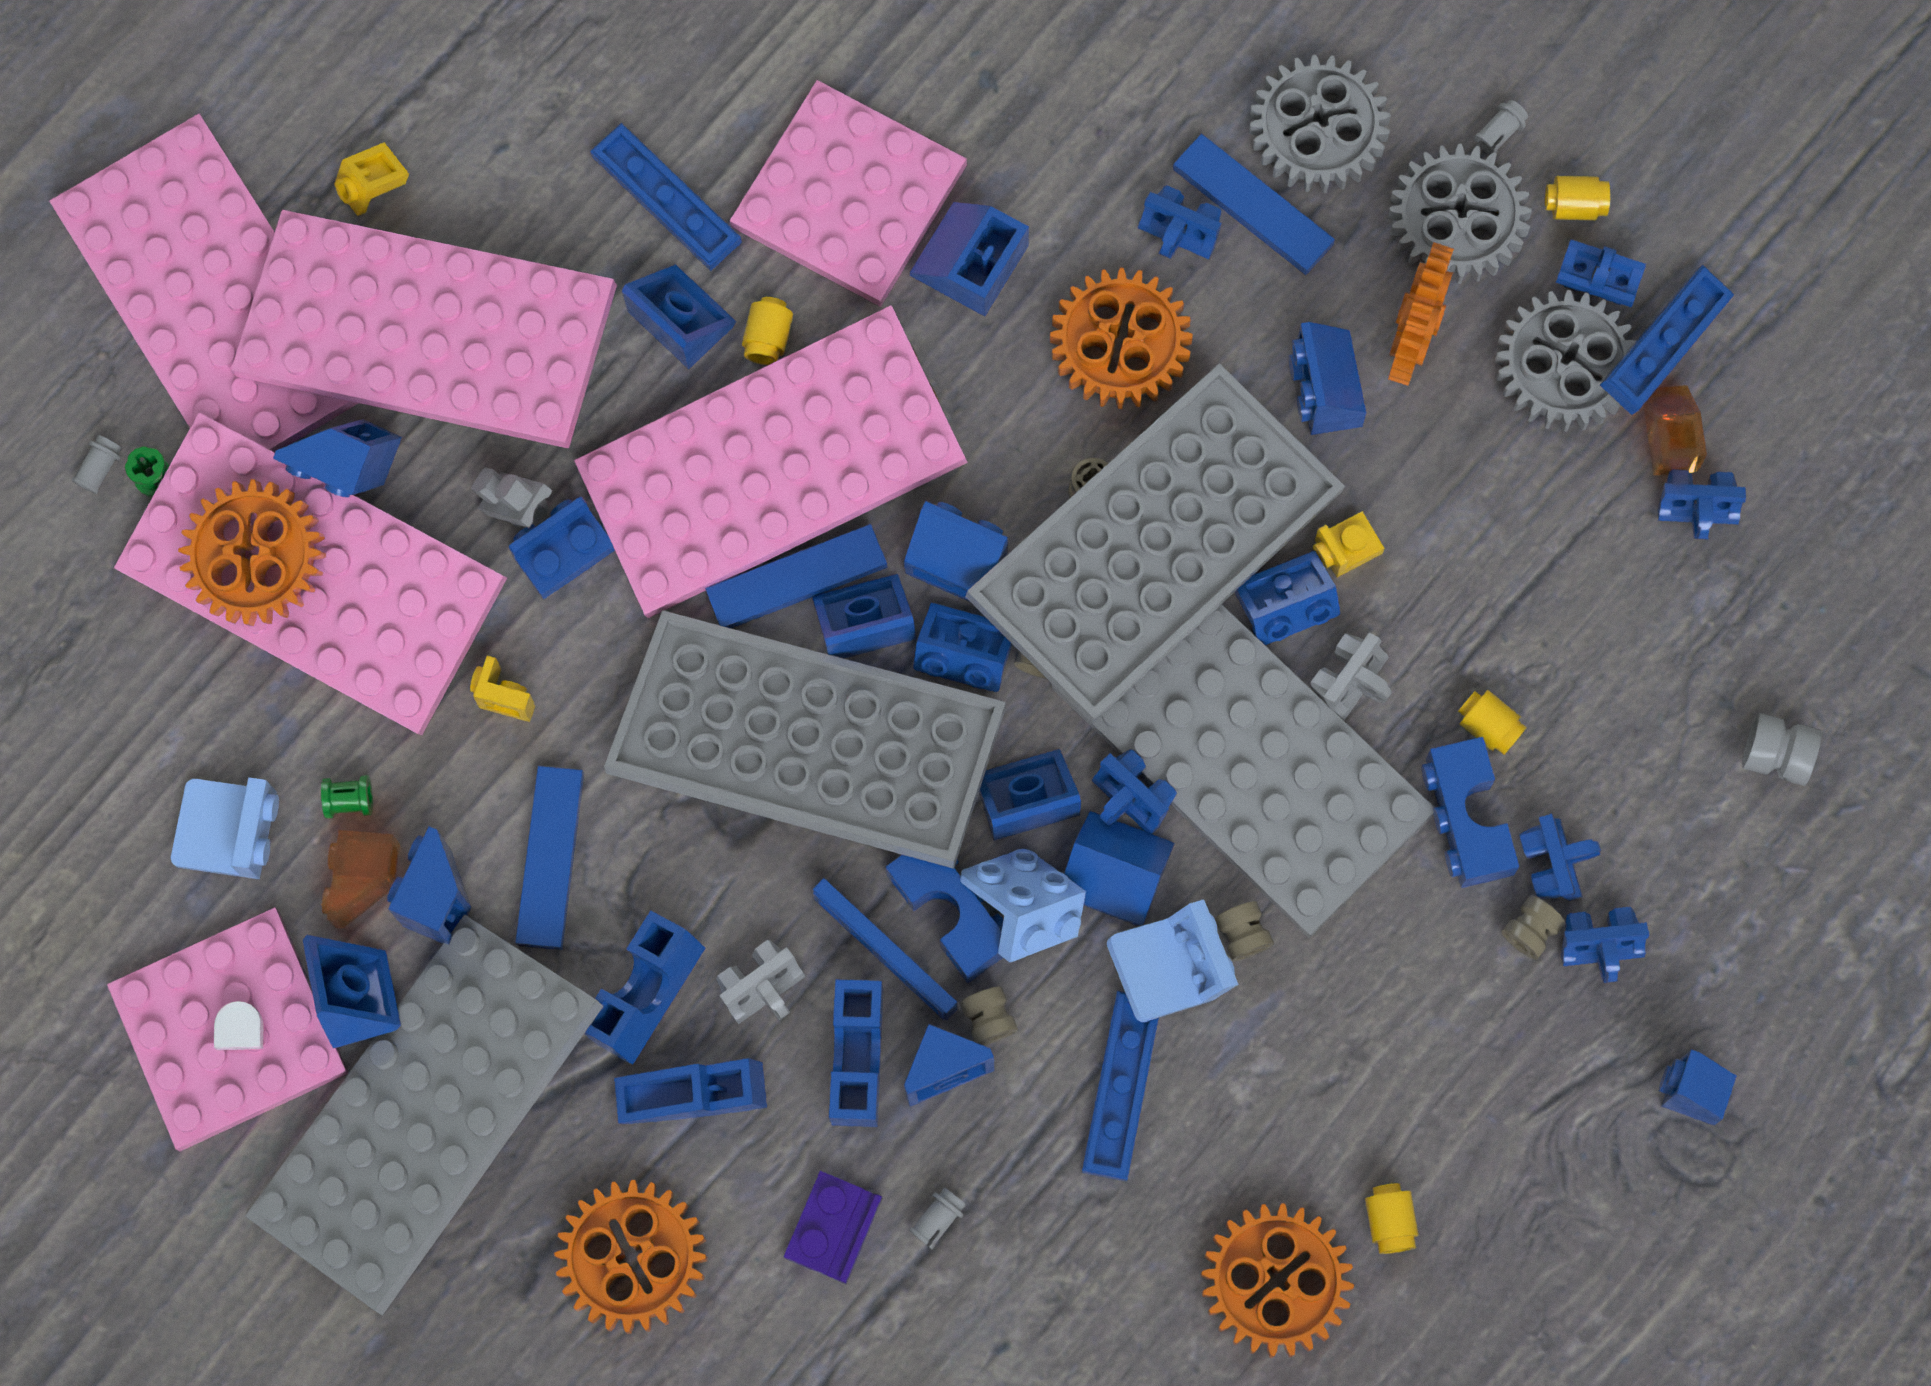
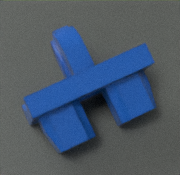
[1138,185,1222,259]
[1556,239,1646,307]
[1658,470,1746,540]
[1092,749,1177,834]
[1519,814,1601,901]
[1561,907,1649,983]

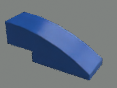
[614,1058,767,1124]

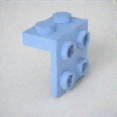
[171,777,279,879]
[960,849,1086,963]
[1107,900,1239,1022]

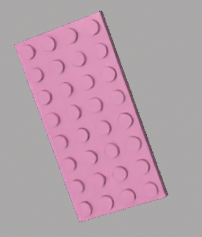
[49,114,359,453]
[231,210,617,449]
[574,305,968,618]
[114,412,507,735]

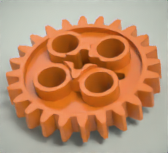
[1388,242,1454,386]
[1050,268,1193,409]
[178,479,326,626]
[554,1180,708,1334]
[1201,1203,1354,1358]

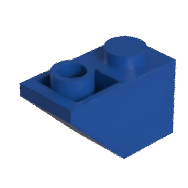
[1658,1049,1737,1126]

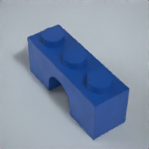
[1421,737,1519,888]
[885,855,1004,984]
[584,910,706,1065]
[829,979,884,1127]

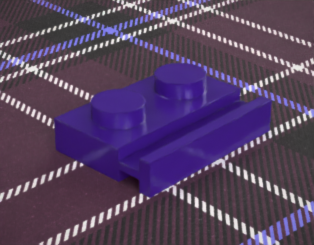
[783,1171,883,1284]

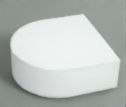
[214,1001,264,1050]

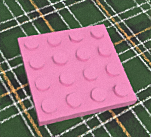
[730,80,967,307]
[107,908,349,1152]

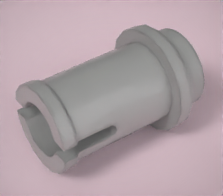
[1473,100,1528,155]
[71,435,122,494]
[909,1187,966,1249]

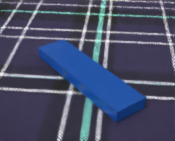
[590,123,742,271]
[1173,133,1335,275]
[1600,265,1735,415]
[705,524,888,629]
[515,766,584,950]
[813,878,958,1020]
[1082,991,1159,1182]

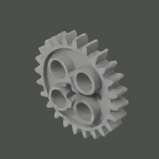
[1249,54,1391,193]
[1388,144,1532,284]
[1494,290,1637,432]

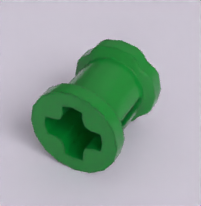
[125,446,169,497]
[321,775,373,819]

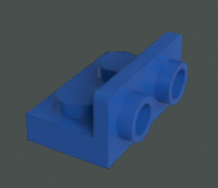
[509,497,615,600]
[1235,551,1340,645]
[913,603,1012,692]

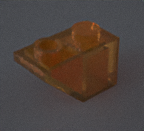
[1644,385,1707,476]
[322,830,400,928]

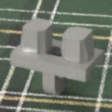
[471,467,552,529]
[1311,633,1392,721]
[716,940,806,1025]

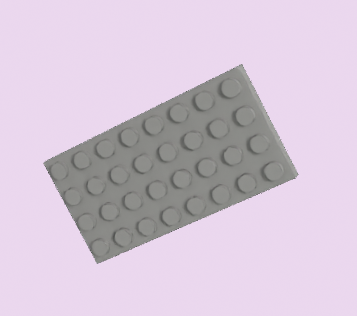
[965,363,1345,724]
[1052,604,1434,938]
[604,610,1006,869]
[245,915,603,1315]

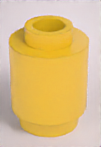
[1545,176,1610,220]
[742,297,793,365]
[1458,690,1527,755]
[1365,1183,1419,1254]

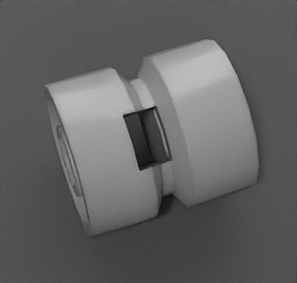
[1742,712,1822,786]

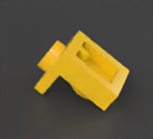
[335,142,409,216]
[1313,511,1385,578]
[470,655,535,722]

